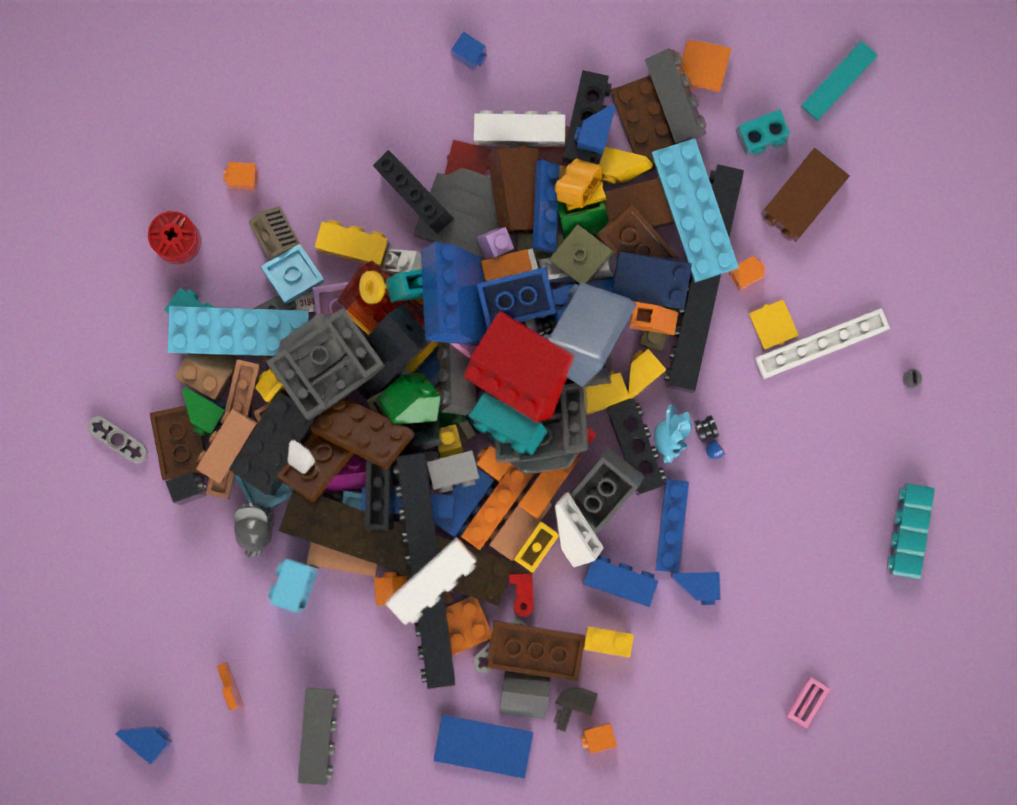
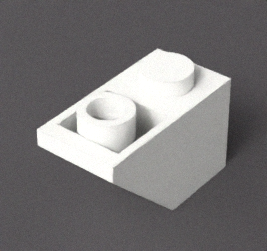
[382,249,422,274]

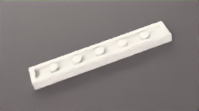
[754,308,890,379]

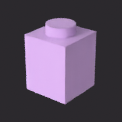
[476,227,514,259]

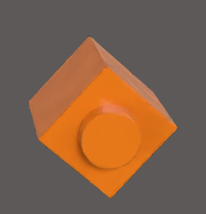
[223,162,258,191]
[728,256,766,291]
[374,571,407,606]
[580,722,617,754]

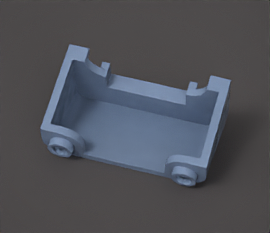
[543,282,637,387]

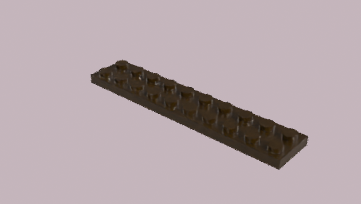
[279,490,513,606]

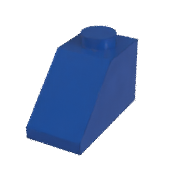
[574,105,616,155]
[671,572,721,605]
[115,726,172,765]

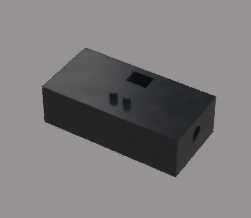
[356,305,432,400]

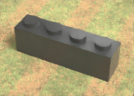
[644,48,707,144]
[437,342,476,415]
[298,688,339,785]

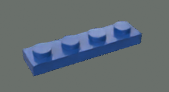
[532,160,559,254]
[655,479,689,573]

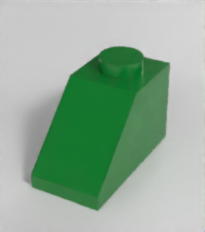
[182,387,225,437]

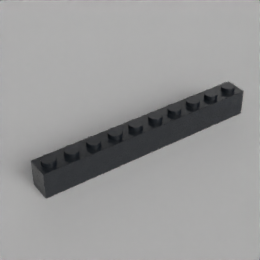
[664,164,744,393]
[393,451,456,689]

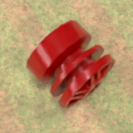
[147,211,201,265]

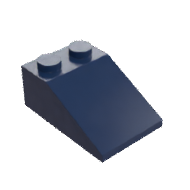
[611,251,692,309]

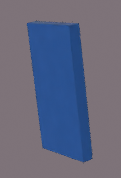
[433,714,533,779]

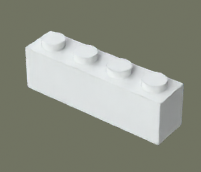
[474,110,565,147]
[386,537,476,625]

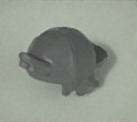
[234,503,274,558]

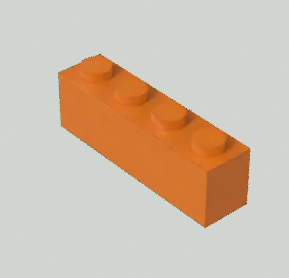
[461,465,534,550]

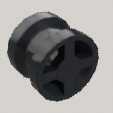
[535,314,556,336]
[694,415,719,443]

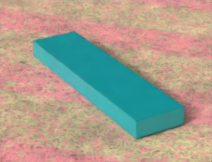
[801,41,878,121]

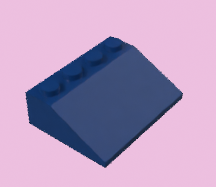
[421,242,487,346]

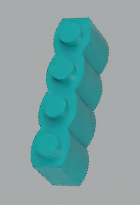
[887,483,935,579]

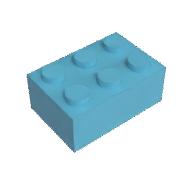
[268,558,319,613]

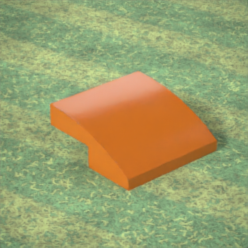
[681,40,732,93]
[480,249,532,281]

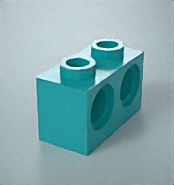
[736,109,791,156]

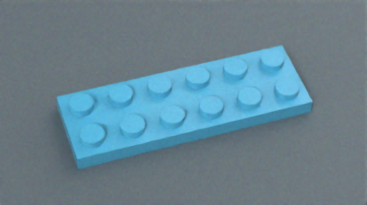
[651,138,739,283]
[168,306,309,356]

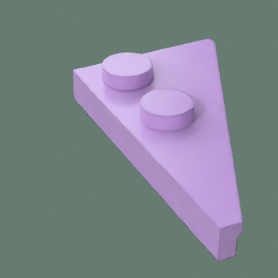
[312,276,391,316]

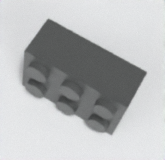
[569,448,644,534]

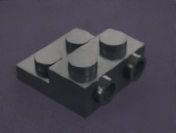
[399,412,443,455]

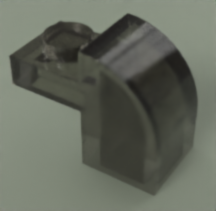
[553,687,598,732]

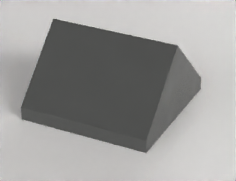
[499,670,551,719]

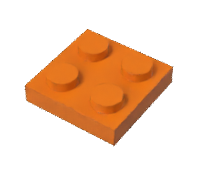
[446,597,492,656]

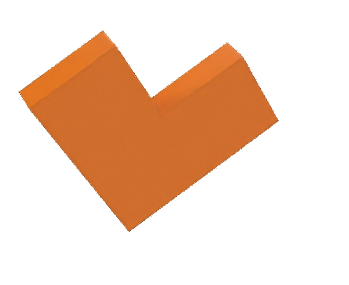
[217,662,244,711]

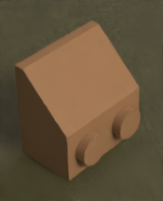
[174,354,237,402]

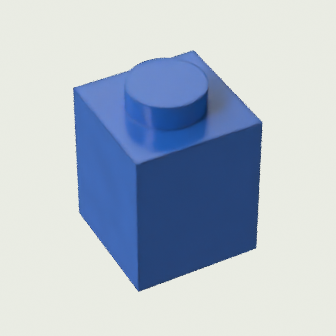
[451,31,487,70]

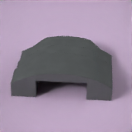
[413,168,511,259]
[267,308,385,420]
[493,383,589,474]

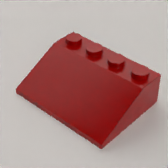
[464,312,575,422]

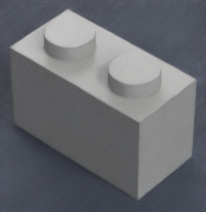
[427,451,479,493]

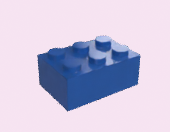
[477,267,557,329]

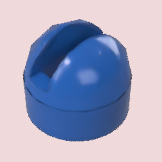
[706,439,726,459]

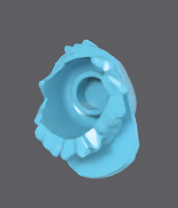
[653,404,692,463]

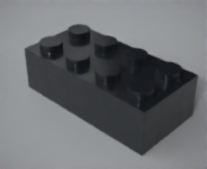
[229,391,319,496]

